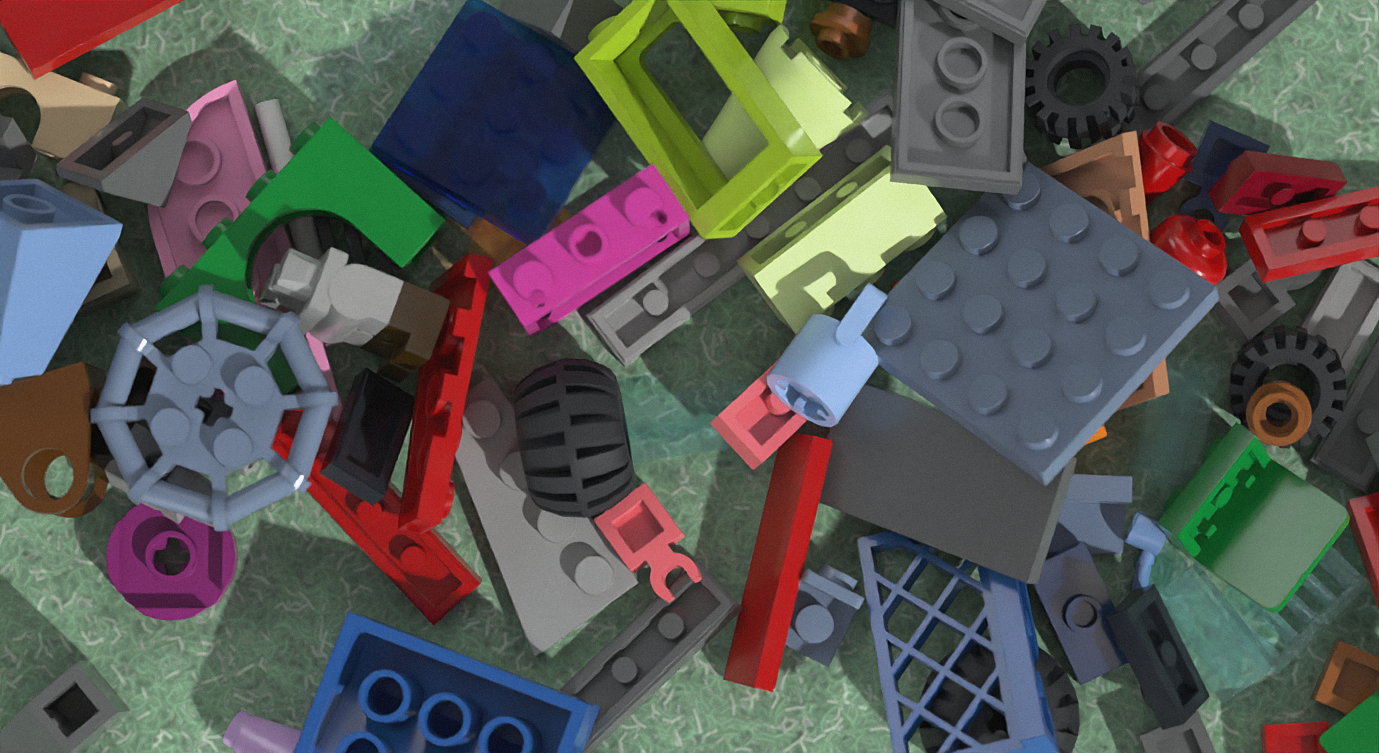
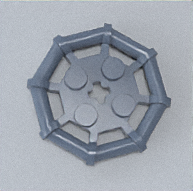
[90,284,339,532]

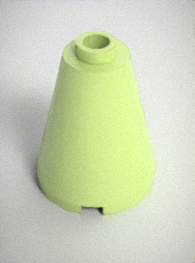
[701,24,869,181]

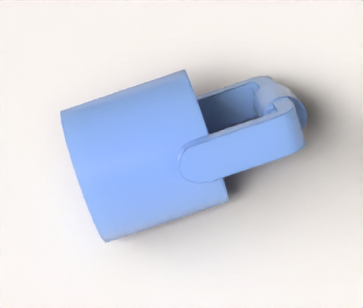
[767,283,888,427]

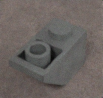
[0,661,130,753]

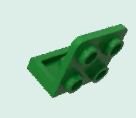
[1157,422,1350,613]

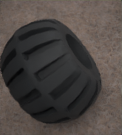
[514,358,634,518]
[919,636,1080,753]

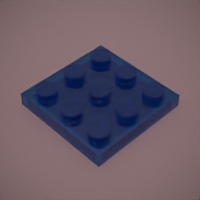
[371,0,618,246]

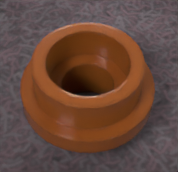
[810,3,872,60]
[1246,381,1312,446]

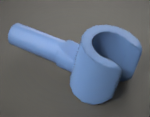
[1123,511,1167,593]

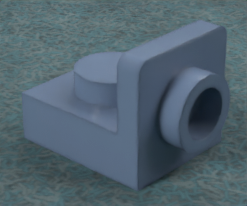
[785,564,865,667]

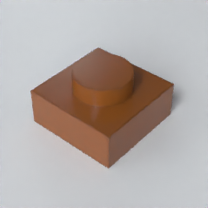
[1310,640,1379,715]

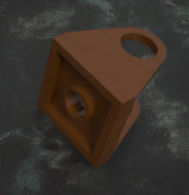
[0,361,108,518]

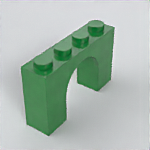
[154,117,449,396]

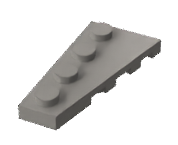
[455,376,639,658]

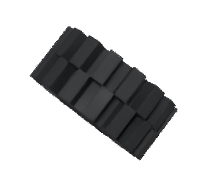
[1025,24,1140,149]
[1229,325,1347,449]

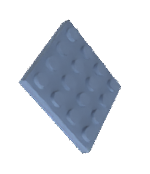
[860,161,1219,486]

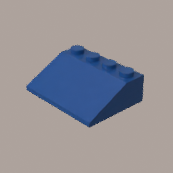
[294,612,601,753]

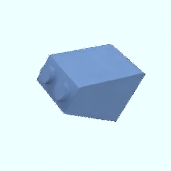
[0,179,123,385]

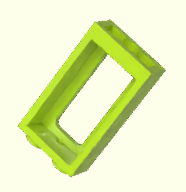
[574,0,823,239]

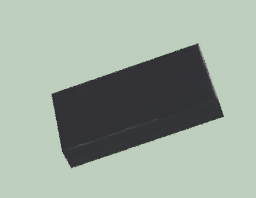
[320,367,415,506]

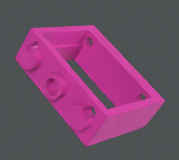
[488,164,690,340]

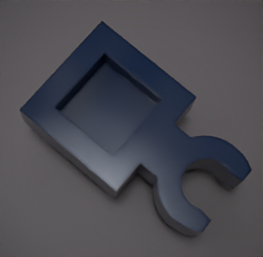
[1177,119,1270,233]

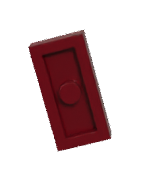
[1208,150,1347,216]

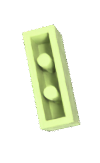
[736,145,947,334]

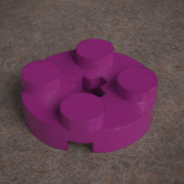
[106,503,238,621]

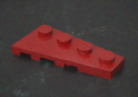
[398,253,494,534]

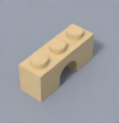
[0,41,129,161]

